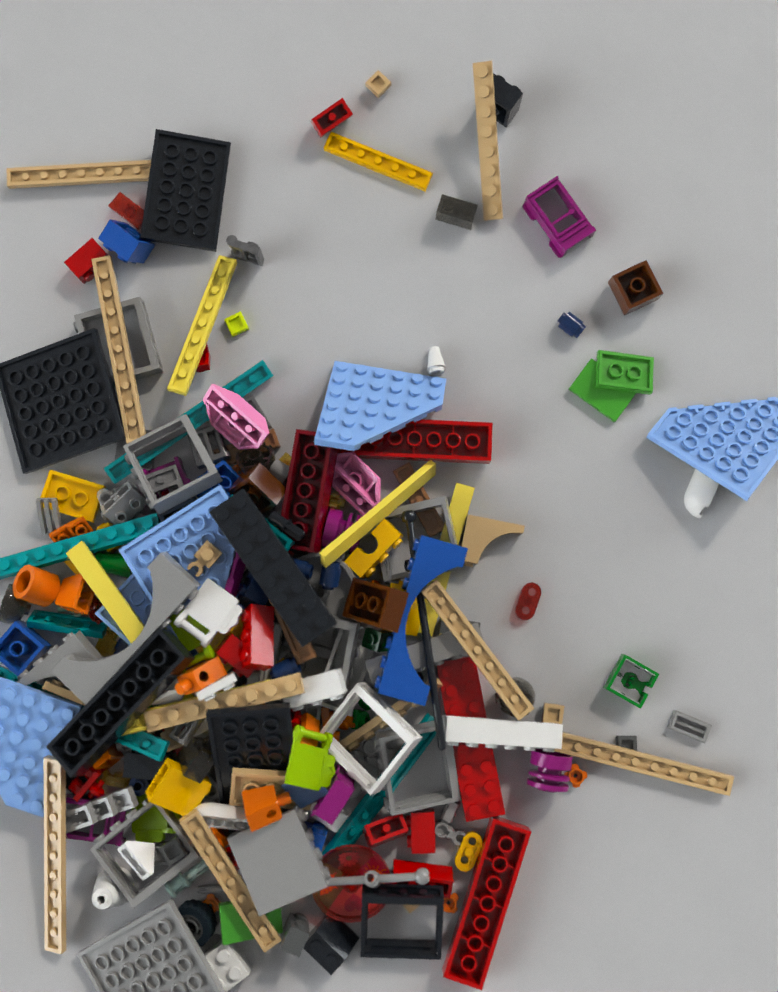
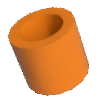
[12,565,60,607]

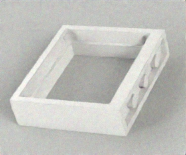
[319,682,423,795]

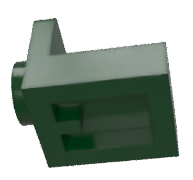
[361,627,393,652]

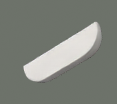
[684,469,719,518]
[193,802,250,831]

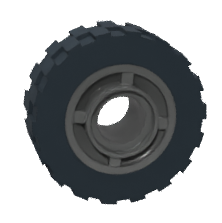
[178,899,217,947]

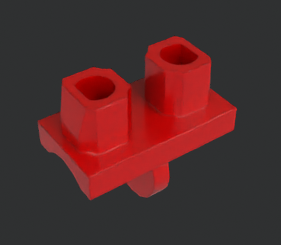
[68,766,105,802]

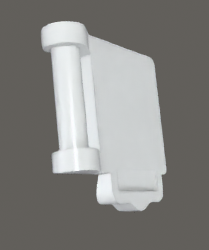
[174,579,243,648]

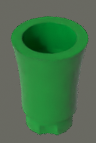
[95,552,132,578]

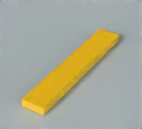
[324,132,433,192]

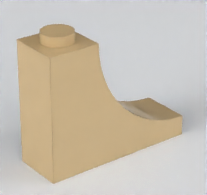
[461,514,525,567]

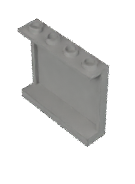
[227,804,331,916]

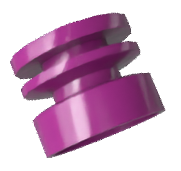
[321,508,362,554]
[527,749,573,793]

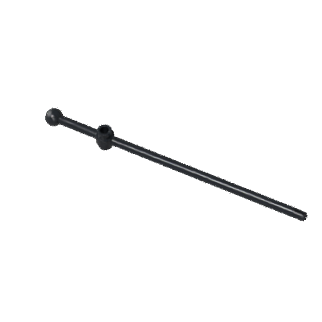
[401,510,446,750]

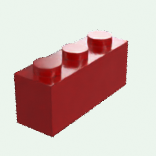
[240,604,274,671]
[391,859,453,899]

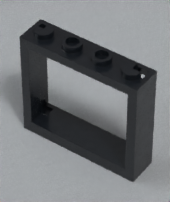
[361,884,444,960]

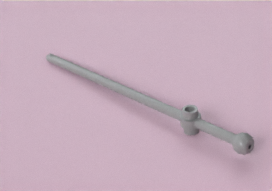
[197,868,430,894]

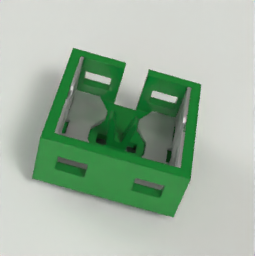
[603,654,659,709]

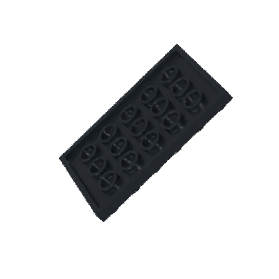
[140,129,231,252]
[206,702,293,804]

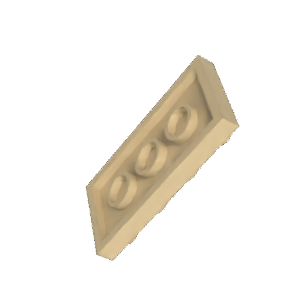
[229,768,311,810]

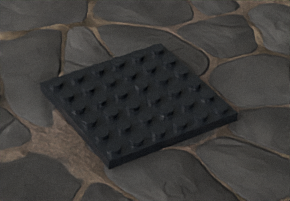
[0,328,126,474]

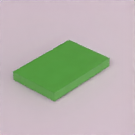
[595,350,654,395]
[568,358,636,422]
[219,901,283,945]

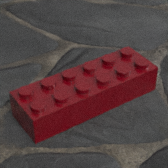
[280,429,338,553]

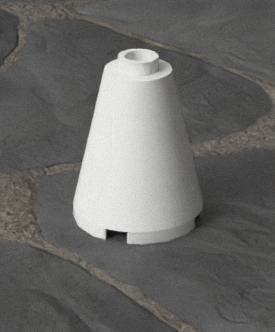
[92,867,135,910]

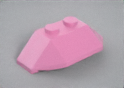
[203,384,269,450]
[332,452,381,516]

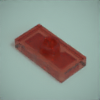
[108,192,144,230]

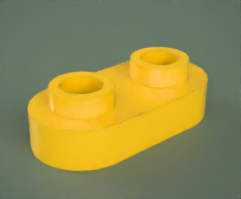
[455,831,483,872]

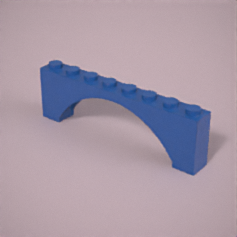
[374,535,468,706]

